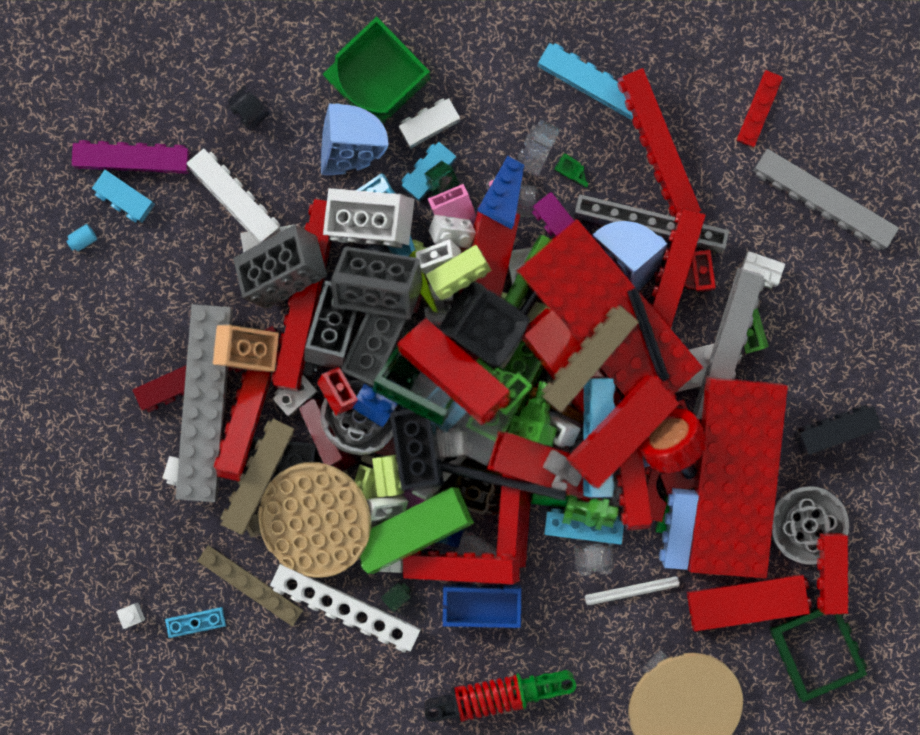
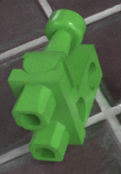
[562,495,618,530]

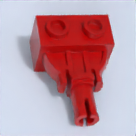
[654,250,716,293]

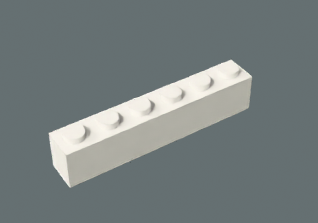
[187,149,281,244]

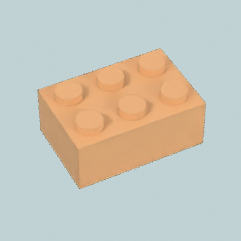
[213,325,279,372]

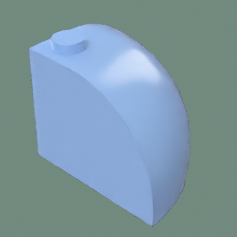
[321,104,388,175]
[592,221,667,291]

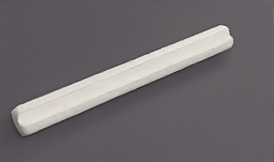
[585,576,680,605]

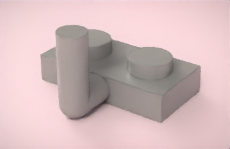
[542,450,582,490]

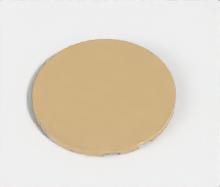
[258,462,371,578]
[629,653,743,735]

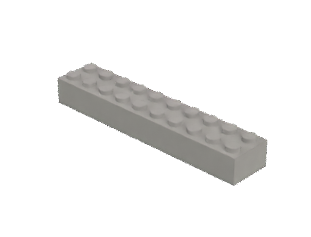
[176,304,233,502]

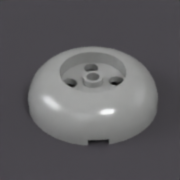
[320,380,396,455]
[772,487,849,565]

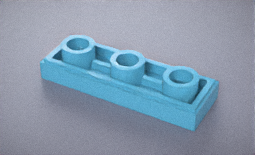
[165,607,226,638]

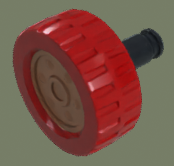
[639,409,707,479]

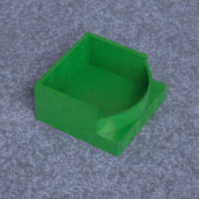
[323,16,430,124]

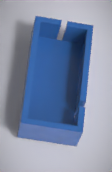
[443,584,521,628]

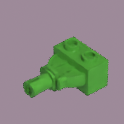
[477,358,533,417]
[508,382,557,447]

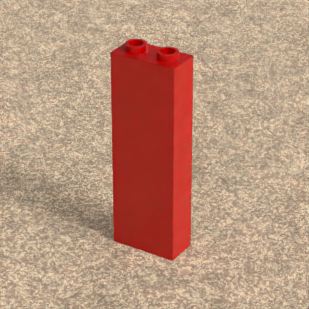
[457,205,521,298]
[521,308,622,417]
[398,318,510,425]
[566,375,679,489]
[487,432,602,502]
[496,474,531,568]
[687,574,812,631]

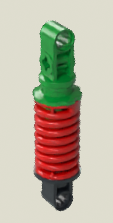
[424,670,576,724]

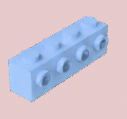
[659,488,699,570]

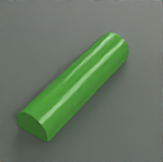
[504,235,551,309]

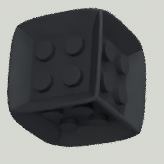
[440,282,530,368]

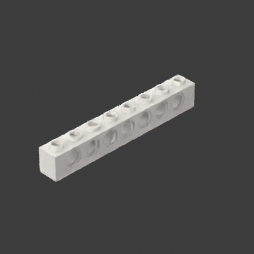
[270,564,420,653]

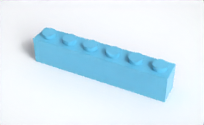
[537,43,633,120]
[583,378,615,497]

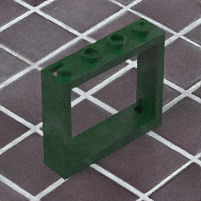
[373,330,456,426]
[769,608,867,702]

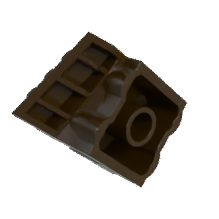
[439,459,502,515]

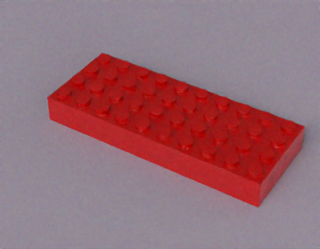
[516,219,703,398]
[688,377,788,578]

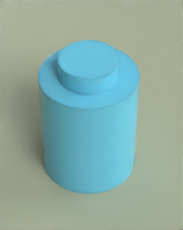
[66,224,98,252]

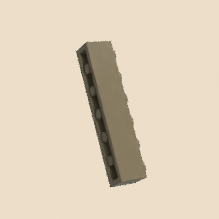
[541,306,638,412]
[220,419,296,535]

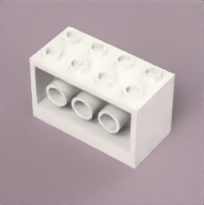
[323,188,414,248]

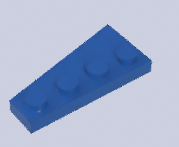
[477,156,524,229]

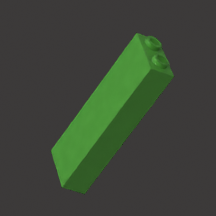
[360,487,474,574]

